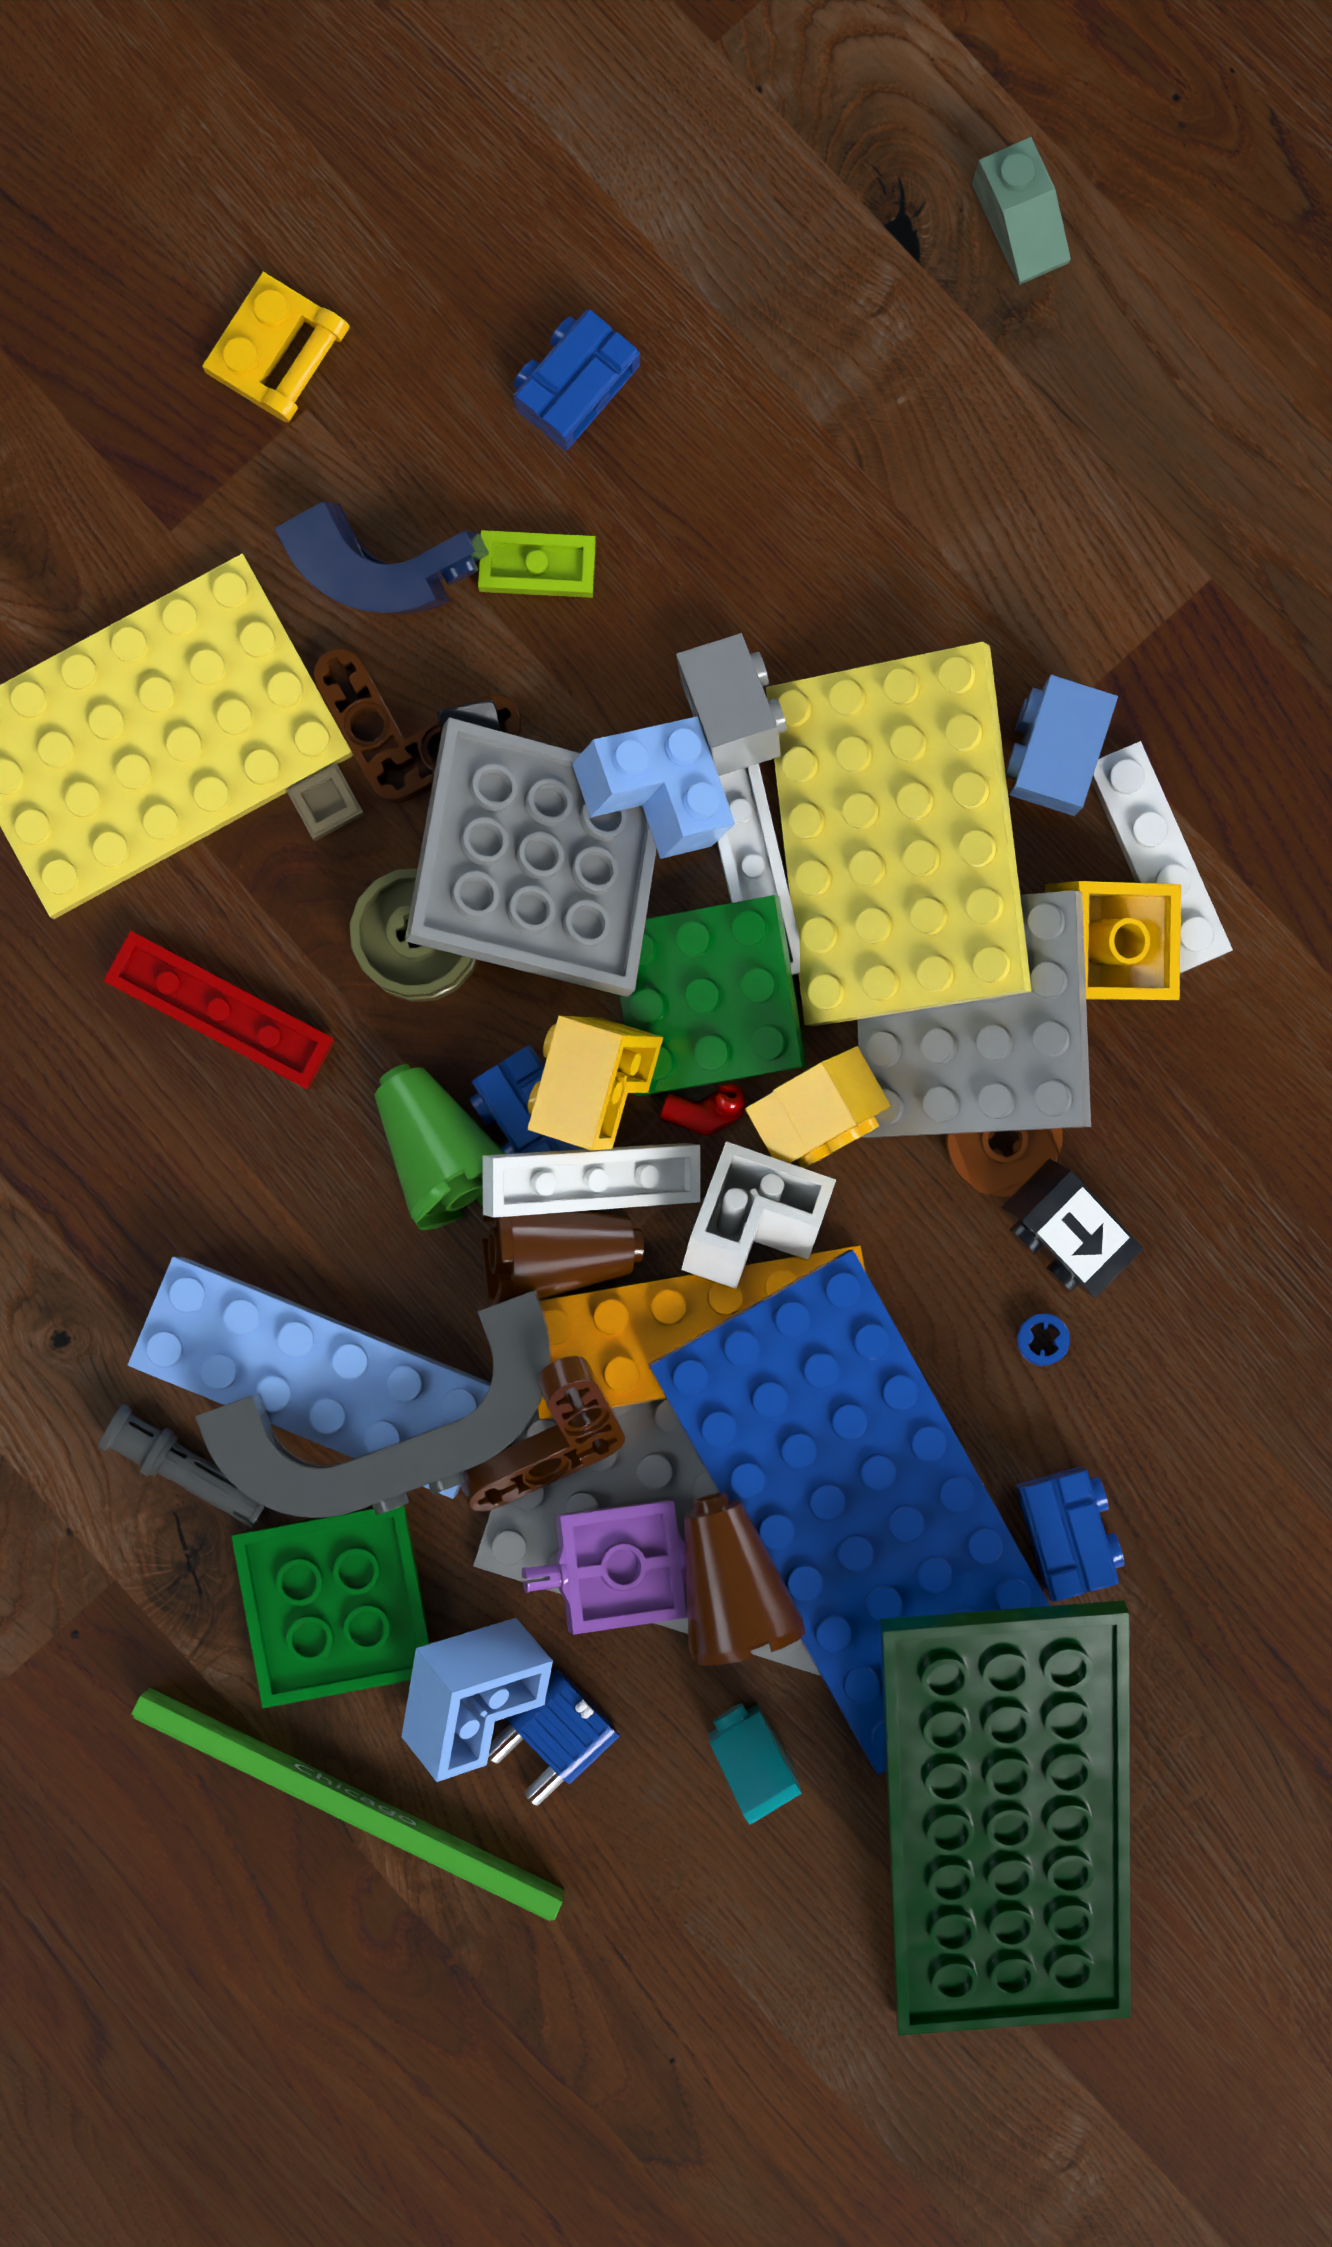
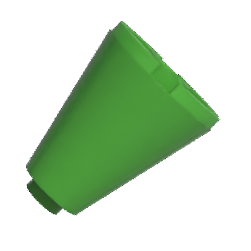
[374,1064,506,1231]

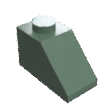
[972,137,1071,286]

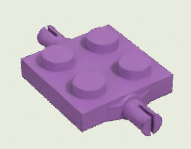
[522,1499,687,1635]

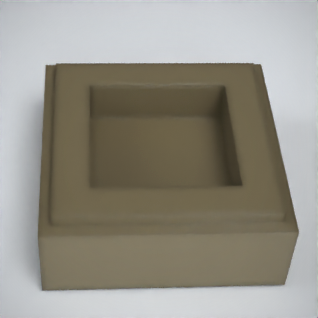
[286,762,365,842]

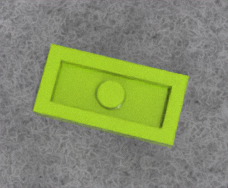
[478,530,596,598]

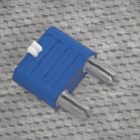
[488,1669,621,1806]

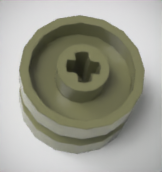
[350,868,478,1002]

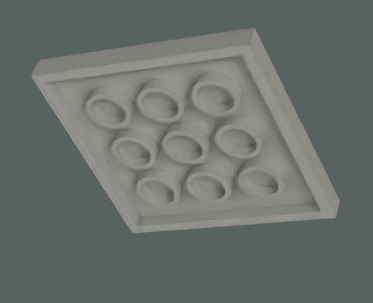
[405,718,657,997]
[858,890,1091,1138]

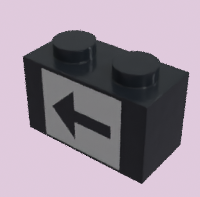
[1001,1158,1144,1298]

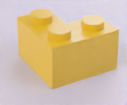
[527,1015,663,1150]
[745,1046,892,1168]

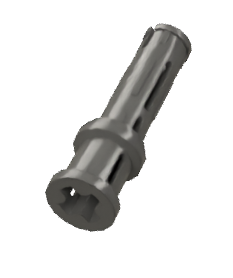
[97,1403,265,1529]

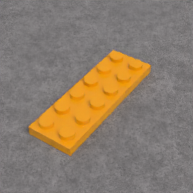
[537,1246,866,1421]

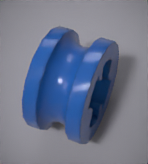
[1017,1314,1070,1366]

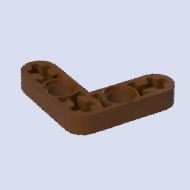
[314,648,521,804]
[461,1356,625,1512]

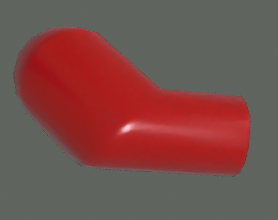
[660,1083,746,1136]

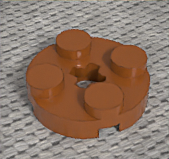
[945,1128,1063,1198]

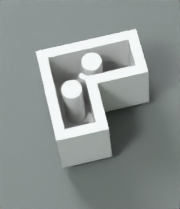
[681,1141,836,1289]

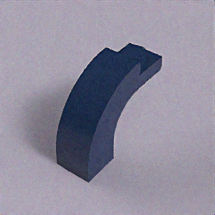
[275,501,489,614]

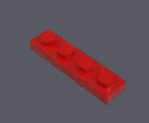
[103,930,336,1090]

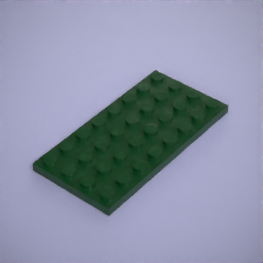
[880,1600,1131,2036]

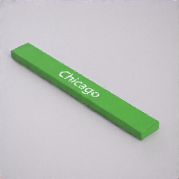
[131,1688,565,1921]

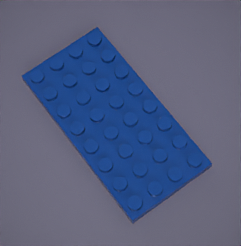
[647,1249,1050,1775]

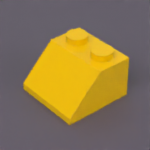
[1045,881,1181,1000]

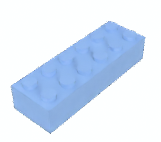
[128,1257,491,1499]

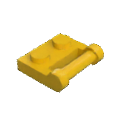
[202,271,350,423]

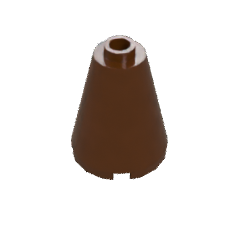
[482,1210,644,1306]
[684,1492,806,1666]

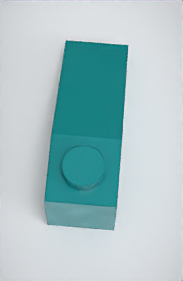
[708,1703,802,1825]

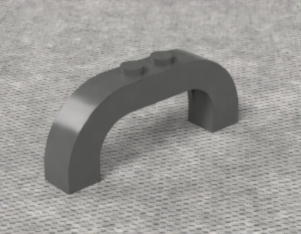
[195,1290,551,1518]

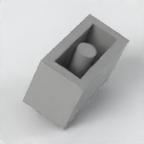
[676,633,787,776]

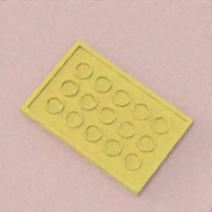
[0,553,354,919]
[766,642,1032,1027]

